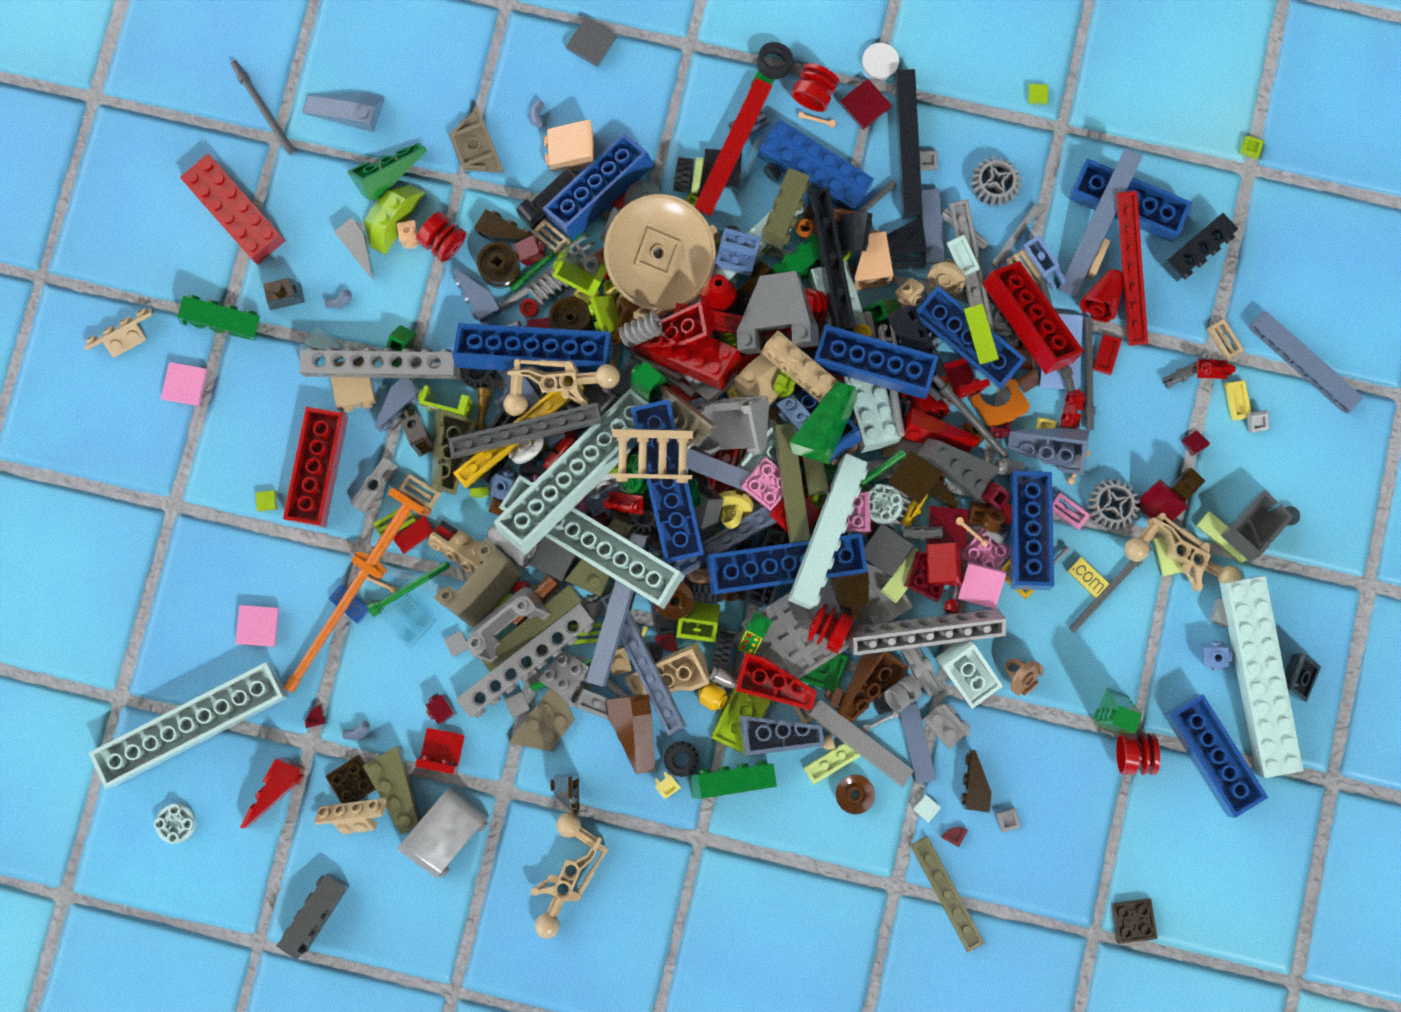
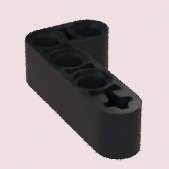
[516,167,579,230]

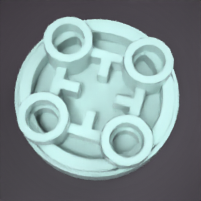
[868,484,903,524]
[154,803,196,844]

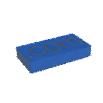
[328,584,369,624]

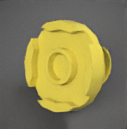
[719,491,754,529]

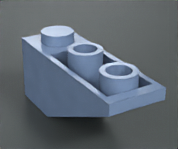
[453,269,501,322]
[375,378,420,432]

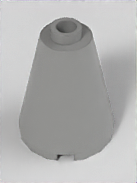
[487,525,542,568]

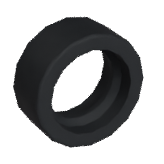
[756,42,793,79]

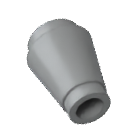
[995,457,1025,476]
[709,665,737,689]

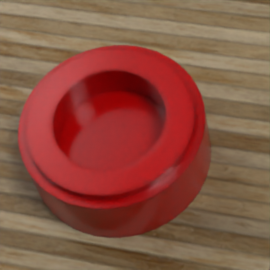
[519,299,539,319]

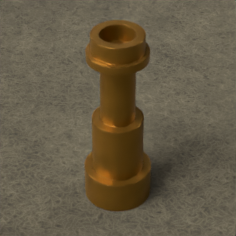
[475,388,493,431]

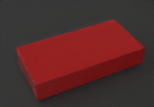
[1093,334,1122,376]
[393,516,435,554]

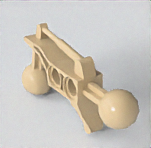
[503,358,620,416]
[1124,513,1243,592]
[531,813,608,939]

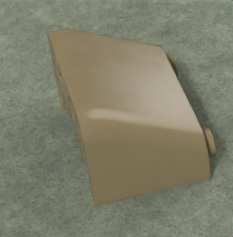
[433,538,522,627]

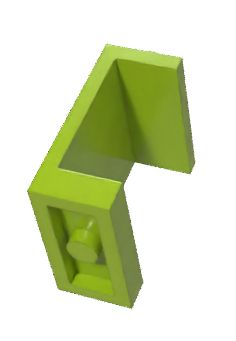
[552,246,607,297]
[418,385,474,419]

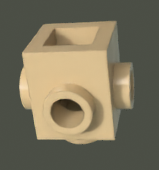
[895,278,928,309]

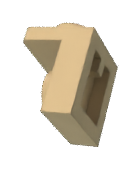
[611,646,632,676]

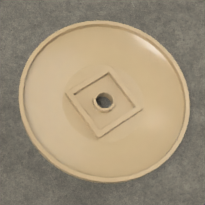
[604,194,716,311]

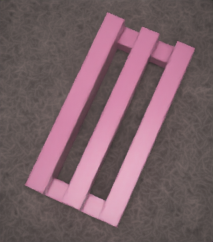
[1053,492,1089,531]

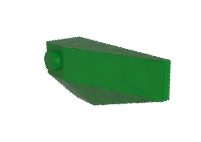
[347,143,427,201]

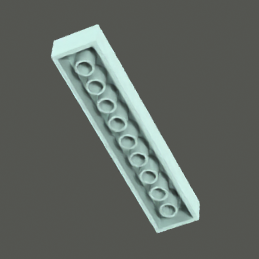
[807,262,902,453]
[494,389,649,555]
[499,475,684,609]
[1219,576,1303,778]
[89,662,289,788]

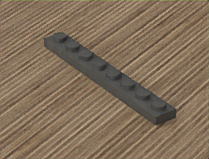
[448,402,603,459]

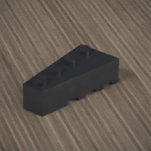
[887,305,949,382]

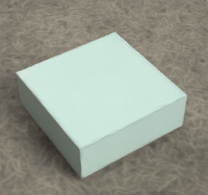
[913,794,941,823]

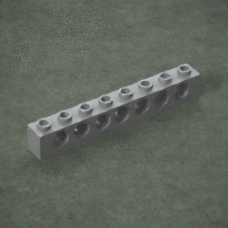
[299,347,457,379]
[456,603,595,718]
[848,609,1006,656]

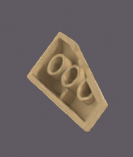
[734,354,785,407]
[625,642,710,695]

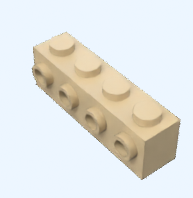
[761,331,837,402]

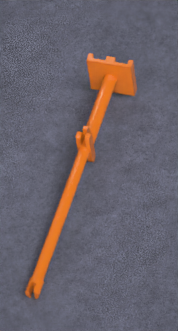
[284,488,432,693]

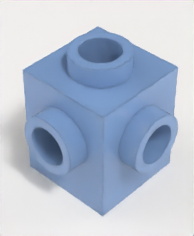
[489,469,518,500]
[1202,641,1232,670]

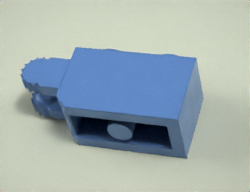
[1022,235,1066,291]

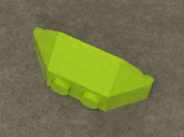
[363,185,425,255]

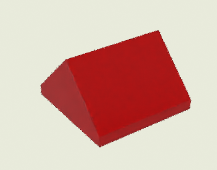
[926,543,962,586]

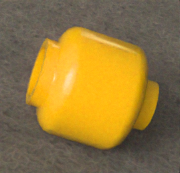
[697,682,728,711]

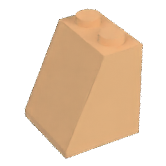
[544,120,595,171]
[853,230,893,290]

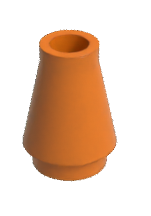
[796,219,814,239]

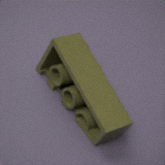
[761,168,812,250]
[431,409,477,495]
[565,518,633,598]
[363,745,421,835]

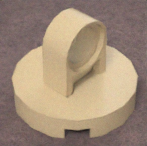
[927,259,966,295]

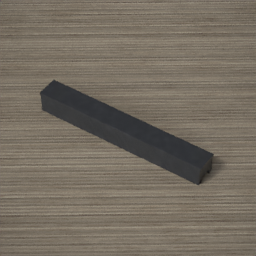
[895,69,923,219]
[807,186,856,332]

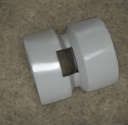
[884,676,922,712]

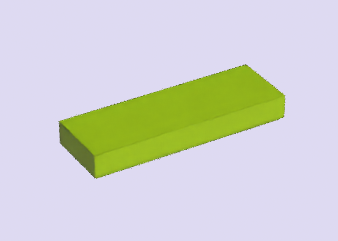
[964,303,999,365]

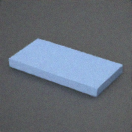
[1039,314,1083,390]

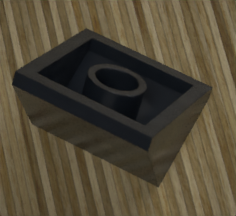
[1285,653,1321,702]

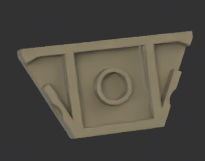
[449,106,504,173]
[660,386,717,449]
[509,689,575,751]

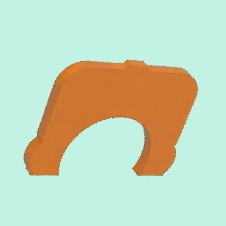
[971,379,1030,427]

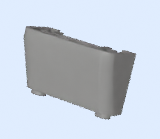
[694,396,769,457]
[467,587,551,663]
[397,787,489,879]

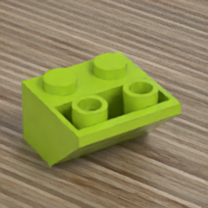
[588,296,623,339]
[676,601,720,643]

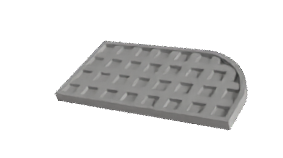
[741,564,913,679]

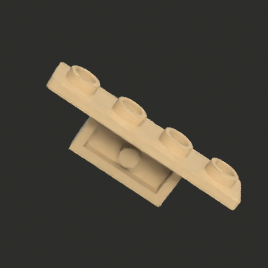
[83,308,154,358]
[428,529,483,574]
[314,798,387,834]

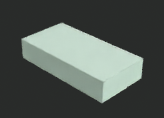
[947,235,980,277]

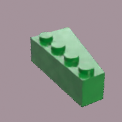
[772,233,820,279]
[177,294,260,341]
[630,361,670,404]
[789,381,858,464]
[1093,688,1142,734]
[689,760,777,799]

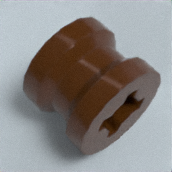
[981,508,1005,533]

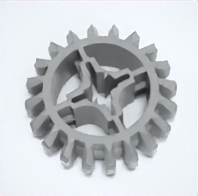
[970,156,1022,207]
[1087,479,1140,531]

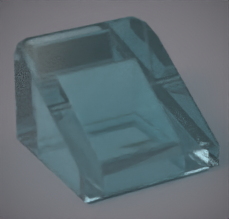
[373,378,400,393]

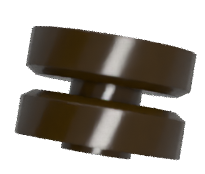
[476,242,521,289]
[549,296,594,331]

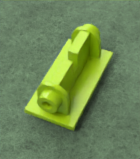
[773,370,795,399]

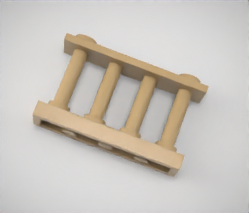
[611,429,693,483]

